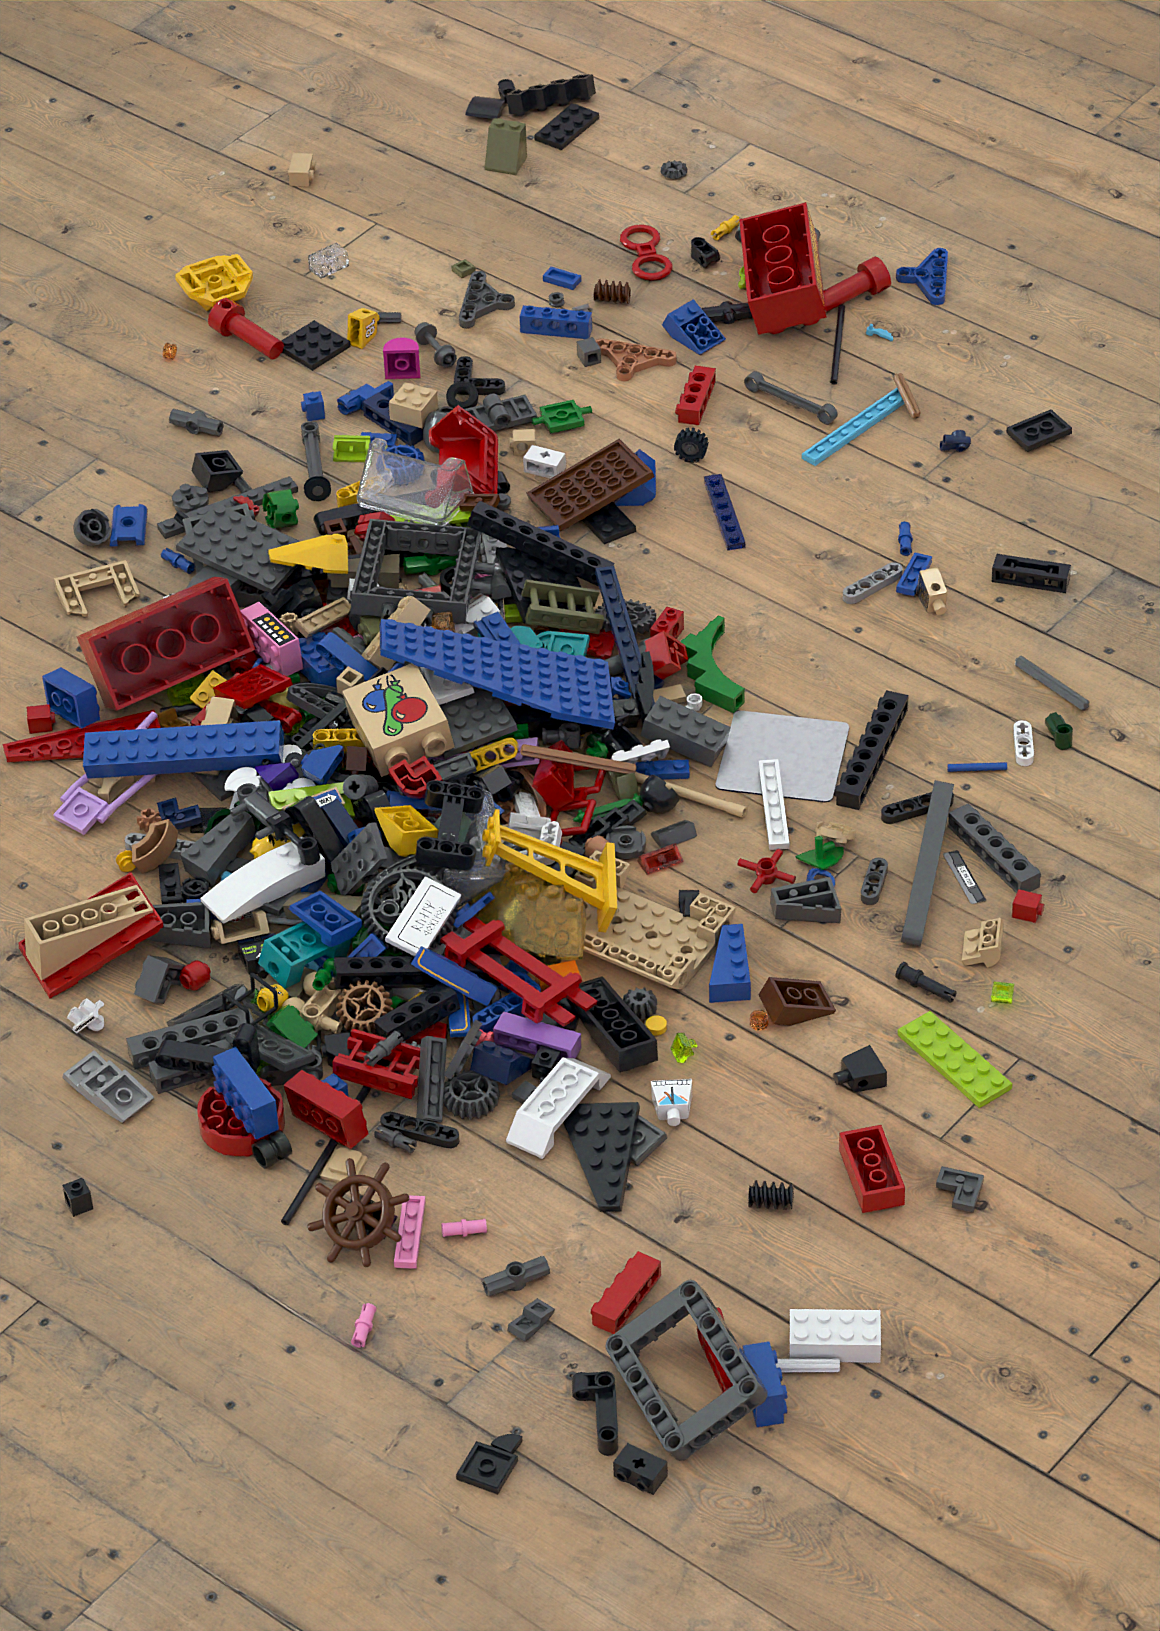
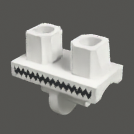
[67,998,104,1033]

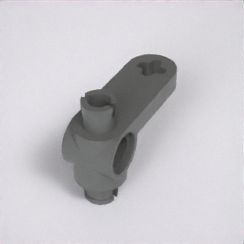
[259,1045,323,1086]

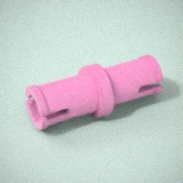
[441,1219,487,1237]
[351,1303,376,1348]

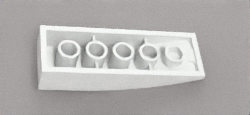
[201,837,325,924]

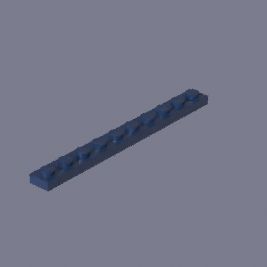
[595,566,655,719]

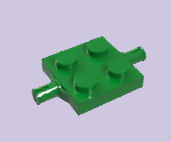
[532,399,592,433]

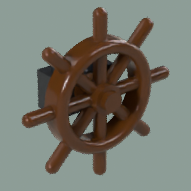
[307,1158,409,1267]

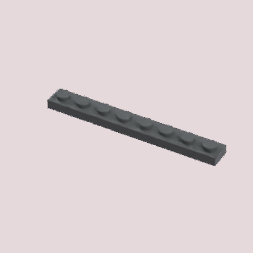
[157,476,298,539]

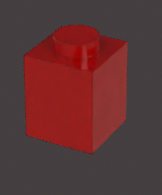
[27,704,56,734]
[1012,889,1045,923]

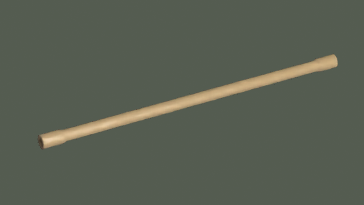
[528,737,747,818]

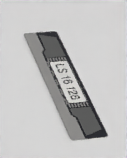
[943,850,986,904]

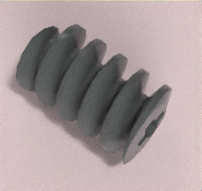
[343,774,379,800]

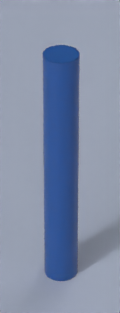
[947,762,1007,772]

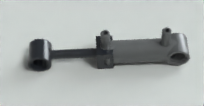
[230,783,320,866]

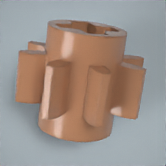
[137,808,162,833]

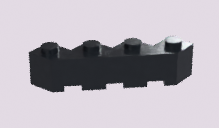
[506,74,596,116]

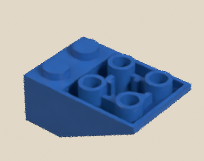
[662,299,726,355]

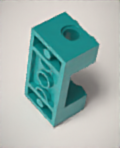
[258,921,352,989]

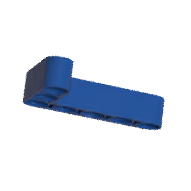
[316,632,404,682]

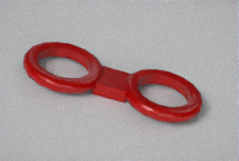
[620,224,673,281]

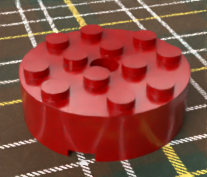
[197,1078,285,1157]

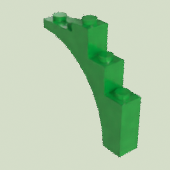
[680,615,745,713]

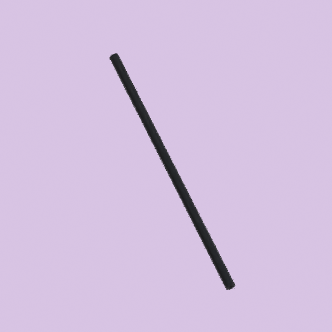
[281,1059,388,1225]

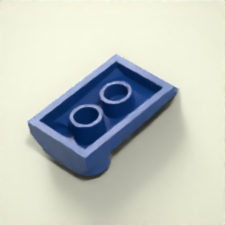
[289,891,362,947]

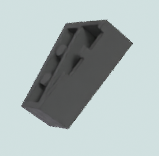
[770,877,842,923]

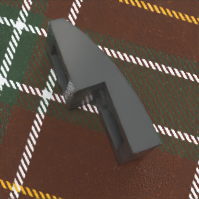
[507,1298,555,1342]

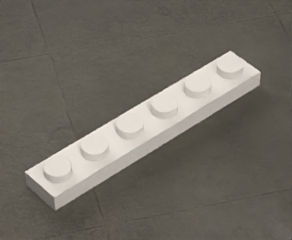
[758,759,789,850]

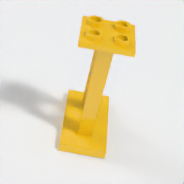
[482,809,617,933]

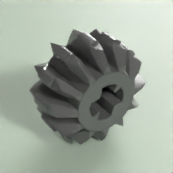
[623,987,657,1021]

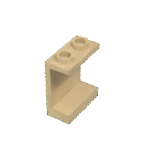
[210,909,270,944]

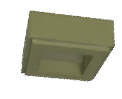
[451,259,476,278]

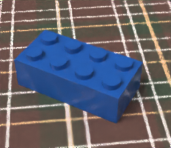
[298,632,342,688]
[212,1047,279,1140]

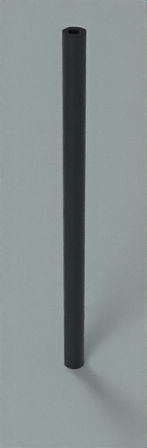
[830,304,845,385]

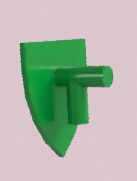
[795,836,844,870]

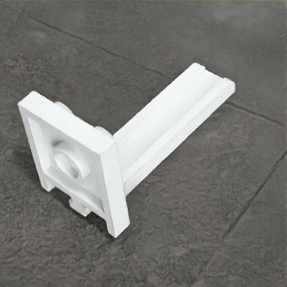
[508,792,551,849]

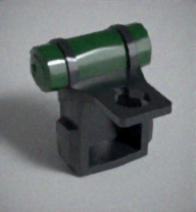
[586,713,644,756]

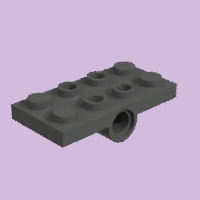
[464,394,537,432]
[331,823,388,895]

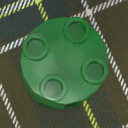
[263,489,299,529]

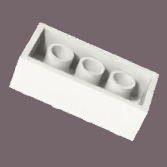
[790,1309,881,1363]

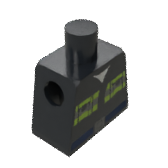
[237,932,276,979]

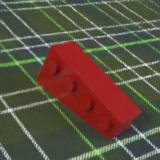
[531,740,574,811]

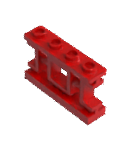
[333,1029,420,1099]

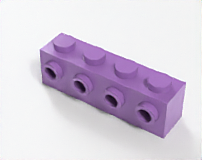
[493,1012,581,1059]

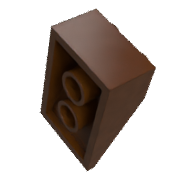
[758,977,836,1026]

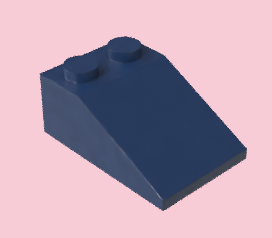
[470,1041,534,1085]

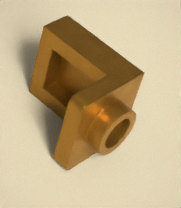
[157,708,188,728]

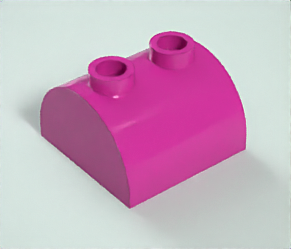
[383,337,421,379]

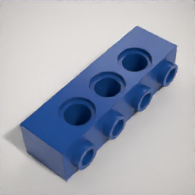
[520,305,592,339]

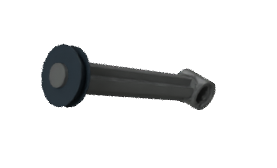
[301,421,331,501]

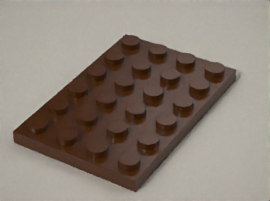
[526,439,655,532]

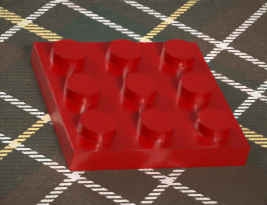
[213,664,293,709]

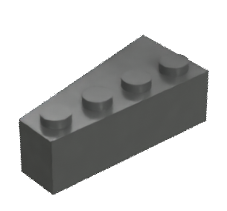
[180,811,256,888]
[145,902,211,948]

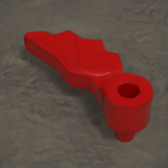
[233,495,260,516]

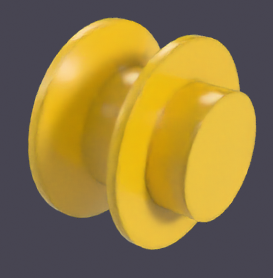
[116,850,136,872]

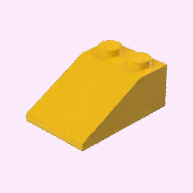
[374,805,439,857]

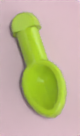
[738,266,746,289]

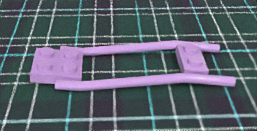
[53,711,158,835]

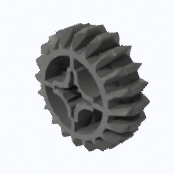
[443,1070,500,1120]

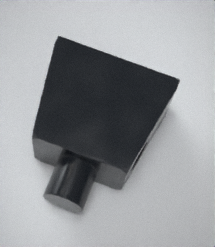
[833,1045,887,1092]

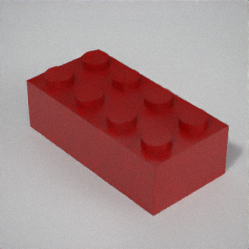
[284,1070,369,1149]
[839,1125,905,1213]

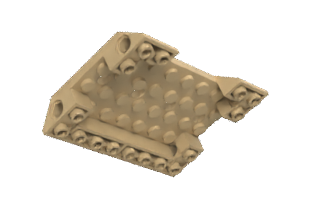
[531,850,736,989]

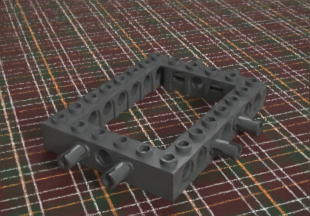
[351,519,495,627]

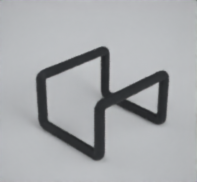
[222,973,278,1026]

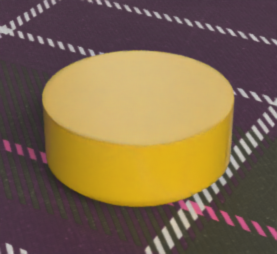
[646,1015,667,1036]

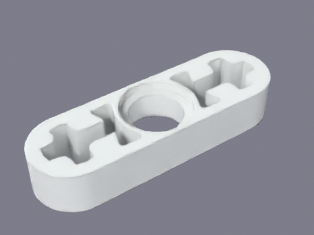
[1013,721,1034,766]

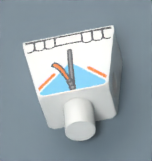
[651,1079,692,1126]

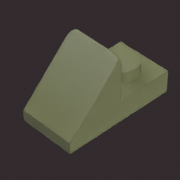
[607,771,639,800]

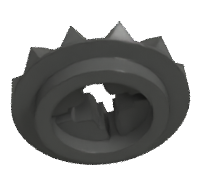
[661,160,687,179]

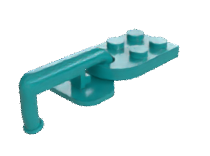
[477,626,590,657]

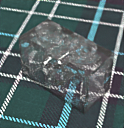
[308,243,349,279]

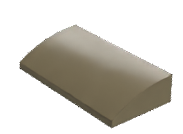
[283,892,363,920]

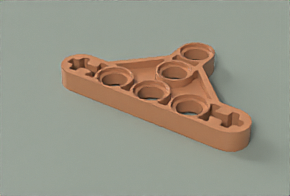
[595,338,677,382]

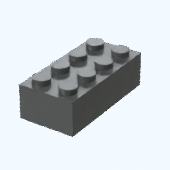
[640,696,731,767]

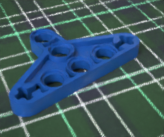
[896,248,948,305]

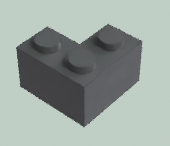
[134,955,186,1004]

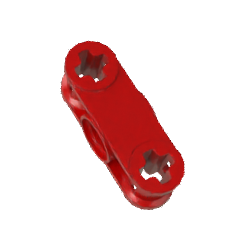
[258,700,302,733]

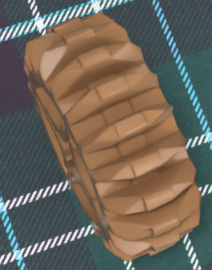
[336,980,393,1034]

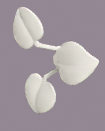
[225,745,316,792]

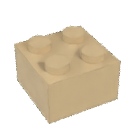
[389,382,438,428]

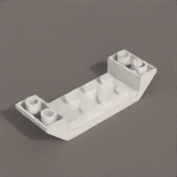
[506,1057,611,1159]

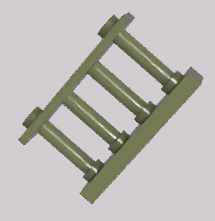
[521,579,604,634]

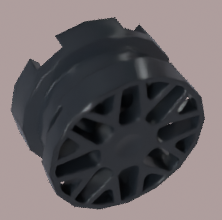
[181,876,209,903]

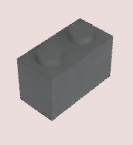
[472,764,512,795]

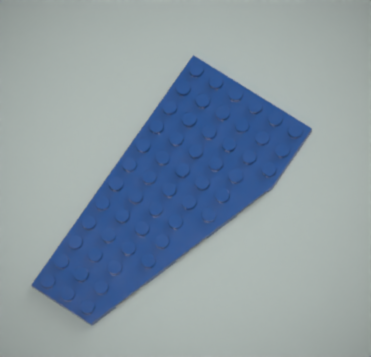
[380,619,615,729]

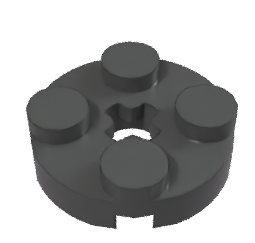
[172,484,209,513]
[606,825,646,859]

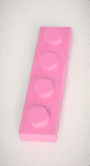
[394,1196,426,1268]

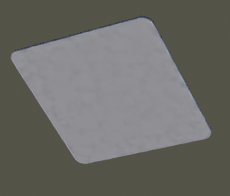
[715,711,849,802]

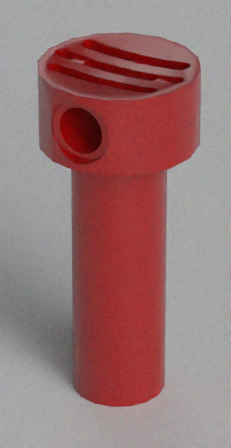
[823,256,891,312]
[208,298,284,360]

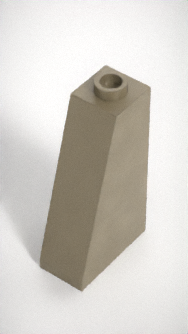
[327,554,400,589]

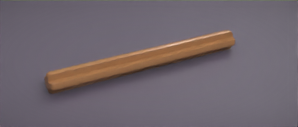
[520,744,636,774]

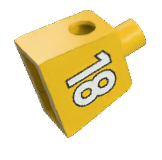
[347,308,380,349]

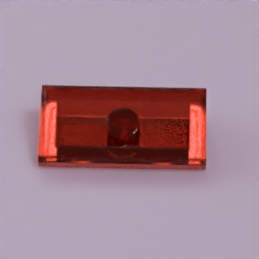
[637,843,683,875]

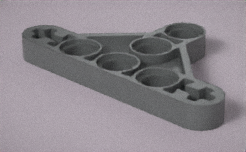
[459,271,515,328]

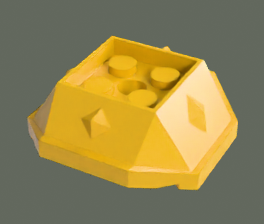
[175,254,253,311]

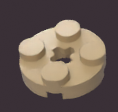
[815,821,856,843]

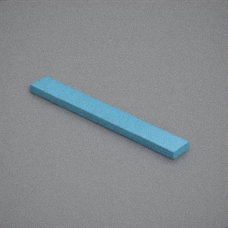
[802,388,905,466]

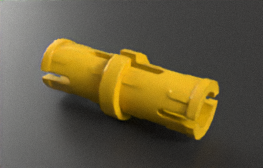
[711,215,740,240]

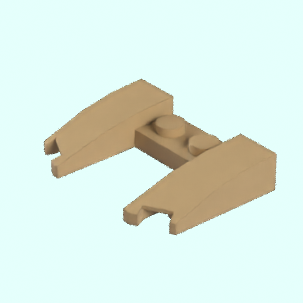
[54,560,140,617]

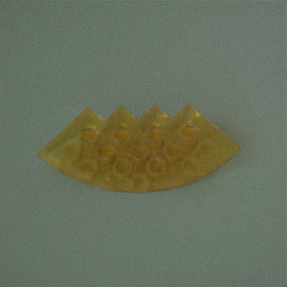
[469,860,586,960]

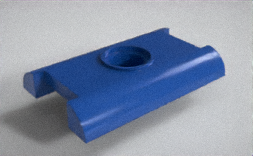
[110,504,148,546]

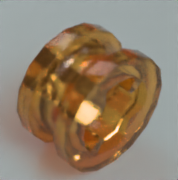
[162,343,177,360]
[750,1010,769,1030]

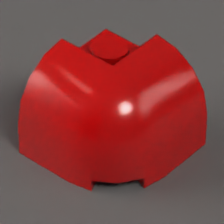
[388,755,443,799]

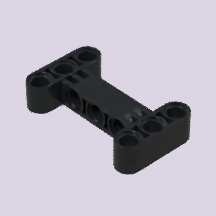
[415,780,485,871]

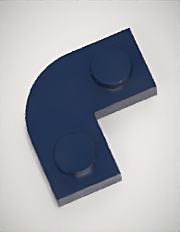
[157,797,203,829]

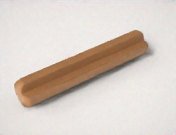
[893,373,921,418]

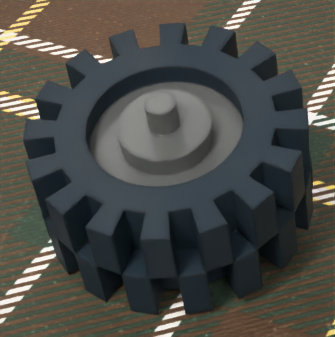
[674,428,709,463]

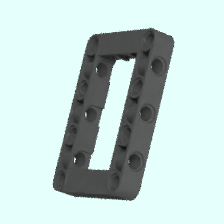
[605,1280,767,1461]

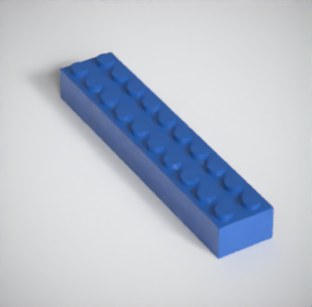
[83,720,284,779]

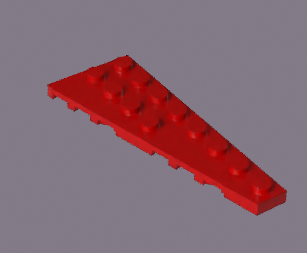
[2,710,161,762]

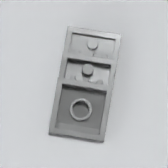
[63,1050,154,1123]

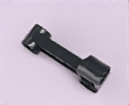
[572,1371,619,1456]

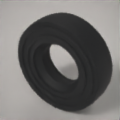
[446,381,478,409]

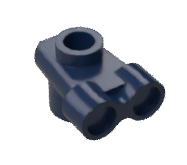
[939,430,971,452]

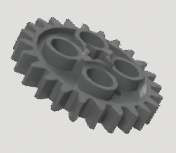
[595,599,657,636]

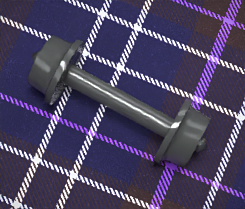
[414,322,457,368]

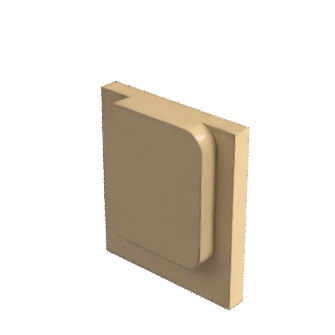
[320,1147,368,1183]

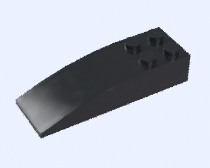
[571,976,658,1073]

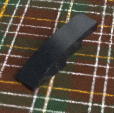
[634,651,654,723]
[568,799,647,849]

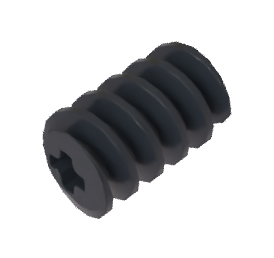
[748,1180,794,1210]

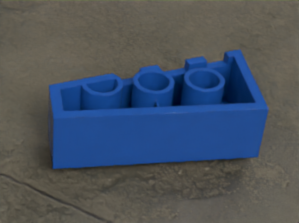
[709,924,751,1003]

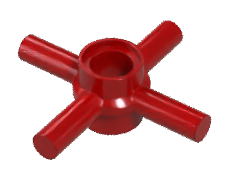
[737,849,796,893]

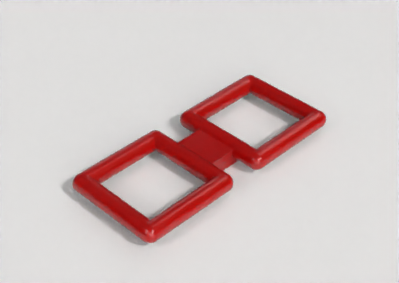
[549,765,607,837]

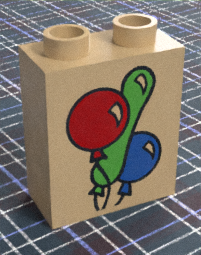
[342,663,455,777]

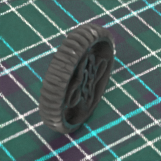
[360,865,458,955]

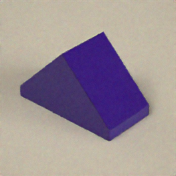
[255,762,299,791]

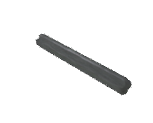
[1015,656,1089,710]

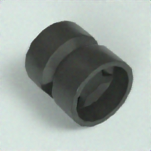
[251,1130,292,1169]

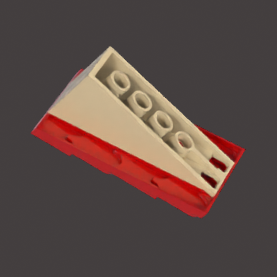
[18,872,163,999]

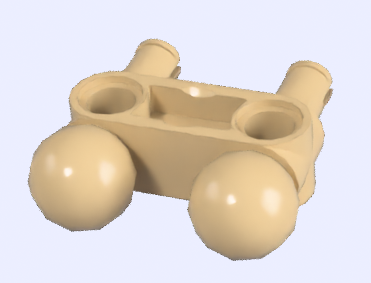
[282,972,363,1034]

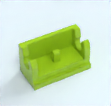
[333,435,371,462]

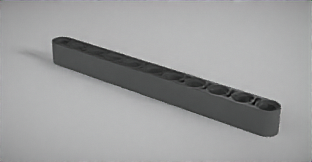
[901,780,954,947]

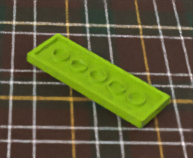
[897,1011,1012,1108]

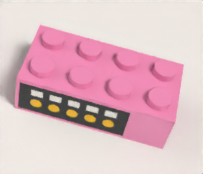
[240,602,303,676]

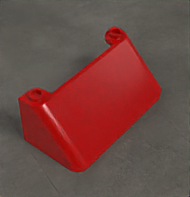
[426,405,498,505]

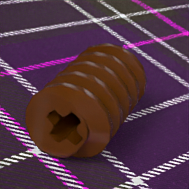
[593,279,631,304]

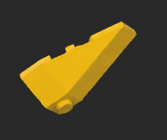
[268,534,348,574]

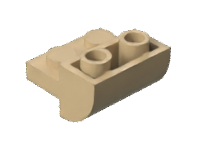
[962,918,1004,968]

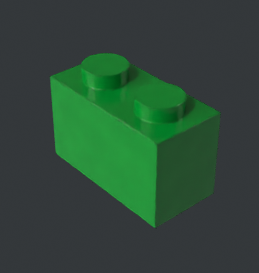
[266,1005,318,1048]

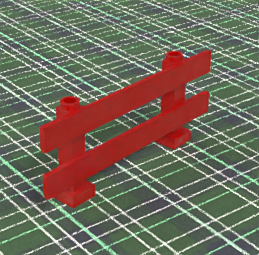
[440,916,597,1027]

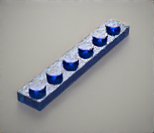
[704,474,746,551]

